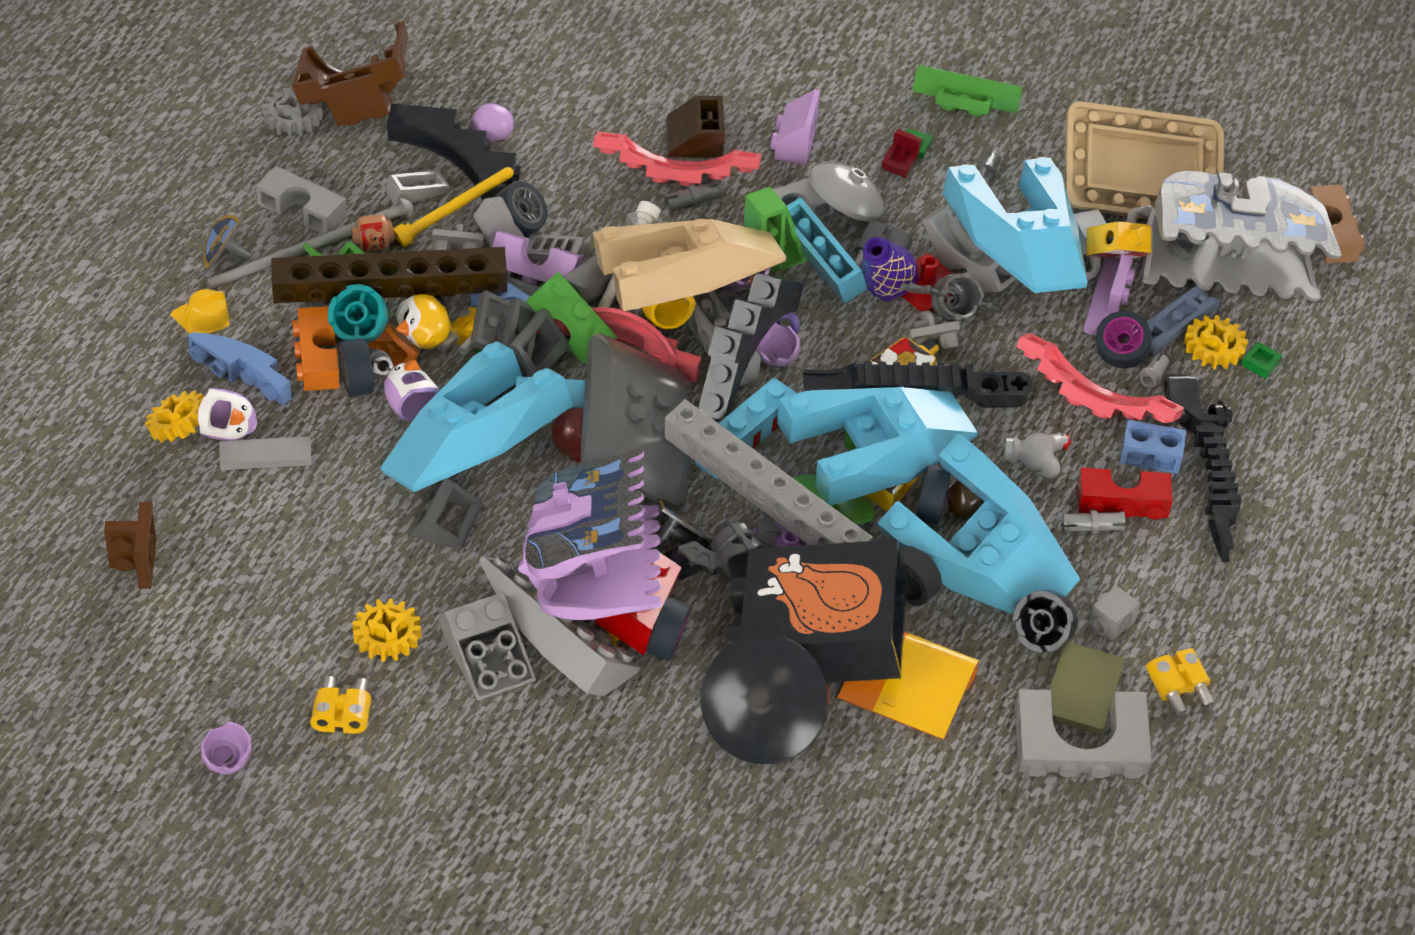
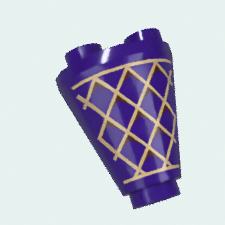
[862,237,919,301]

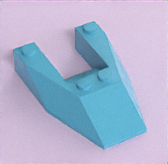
[943,157,1088,293]
[381,341,574,492]
[777,387,978,506]
[877,433,1080,615]

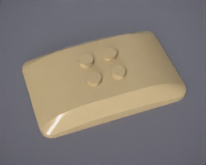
[1065,101,1224,219]

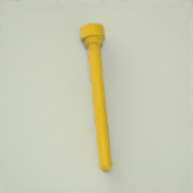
[393,167,513,248]

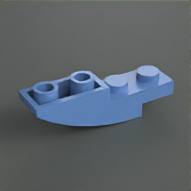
[188,332,291,405]

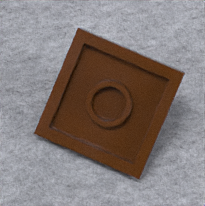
[104,502,157,589]

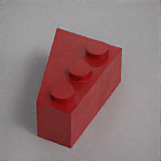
[595,553,681,656]

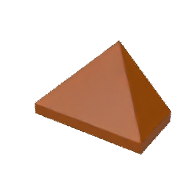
[367,323,419,368]

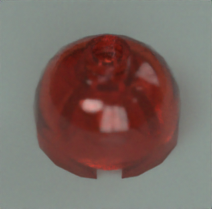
[551,408,584,462]

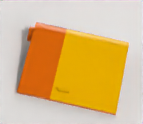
[837,631,980,740]

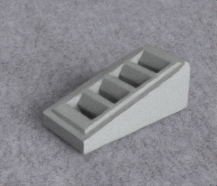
[385,171,450,207]
[527,234,584,262]

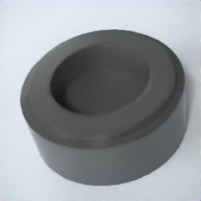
[1168,233,1198,260]

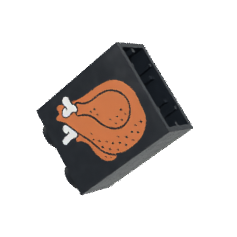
[726,539,907,682]

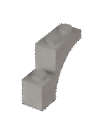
[922,206,1017,293]

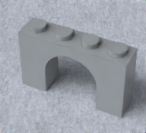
[1014,689,1152,779]

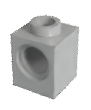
[1089,586,1140,641]

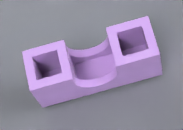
[492,231,583,285]

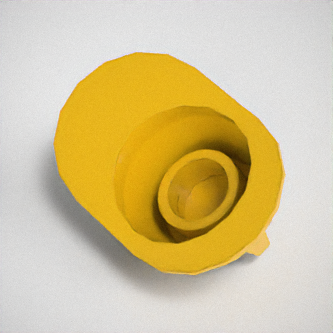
[170,289,230,334]

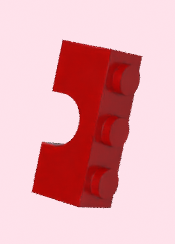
[1077,467,1173,520]

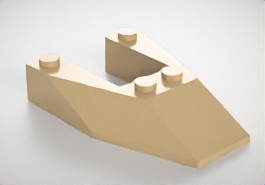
[593,219,786,312]

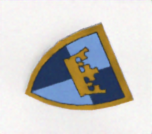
[203,215,251,270]
[656,499,713,549]

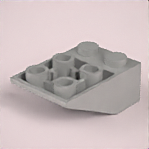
[438,592,537,701]

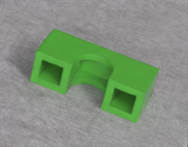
[526,272,617,365]

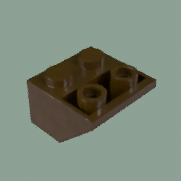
[667,95,725,158]

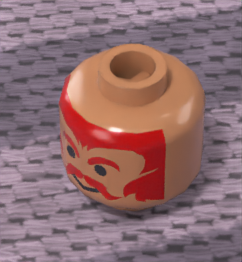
[351,214,394,253]

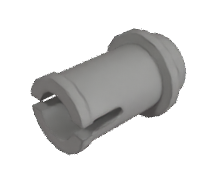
[1139,353,1170,388]

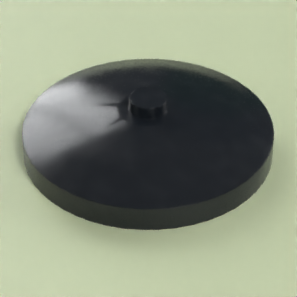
[700,634,830,764]

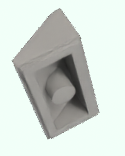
[473,196,525,247]

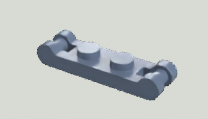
[1147,286,1220,356]

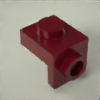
[881,129,922,178]

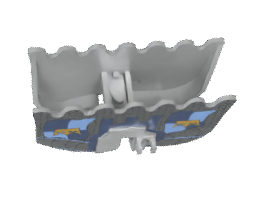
[1142,171,1342,301]

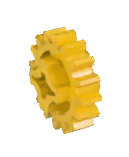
[1184,315,1248,369]
[145,391,204,443]
[352,598,422,662]

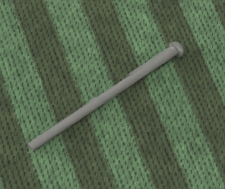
[206,198,413,290]

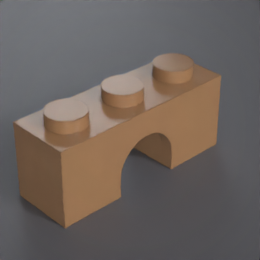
[1309,185,1365,263]

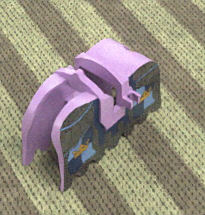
[519,447,661,620]

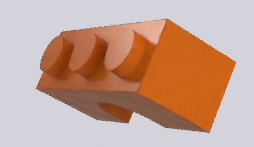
[292,306,340,391]

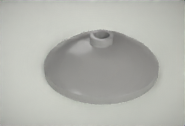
[809,162,884,222]

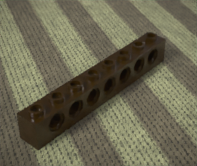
[271,247,507,304]

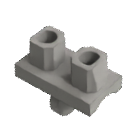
[432,223,484,250]
[908,310,961,354]

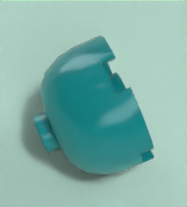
[328,284,388,344]

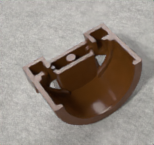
[292,21,408,127]

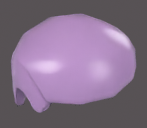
[470,103,514,142]
[756,323,800,367]
[200,722,251,775]

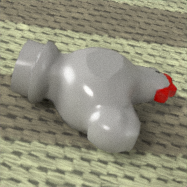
[1003,432,1072,478]

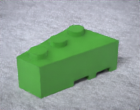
[744,187,807,275]

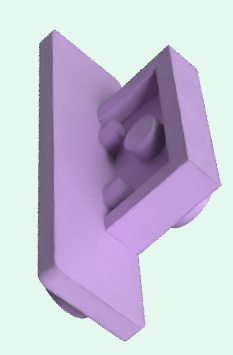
[1083,254,1136,335]

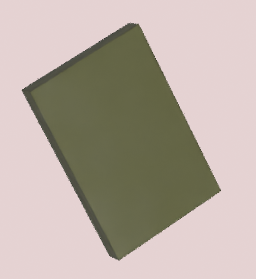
[1049,642,1126,736]

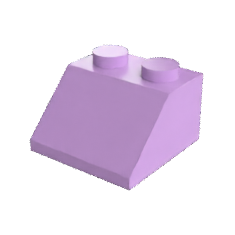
[771,89,820,165]

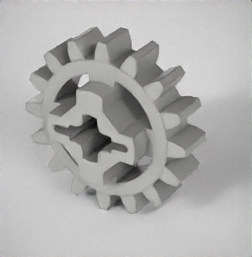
[262,87,323,137]

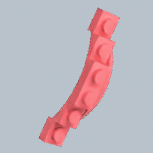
[593,131,762,186]
[536,307,702,383]
[1016,333,1184,424]

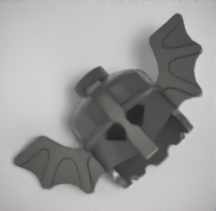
[900,272,1000,322]
[678,516,781,582]

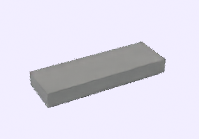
[219,436,312,470]

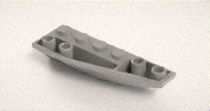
[479,556,641,696]

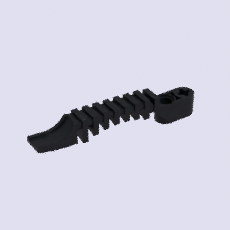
[803,361,1032,408]
[1163,374,1241,562]

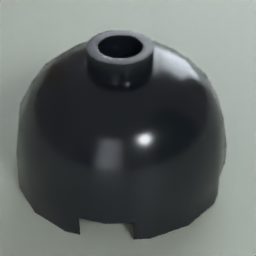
[1013,590,1078,653]

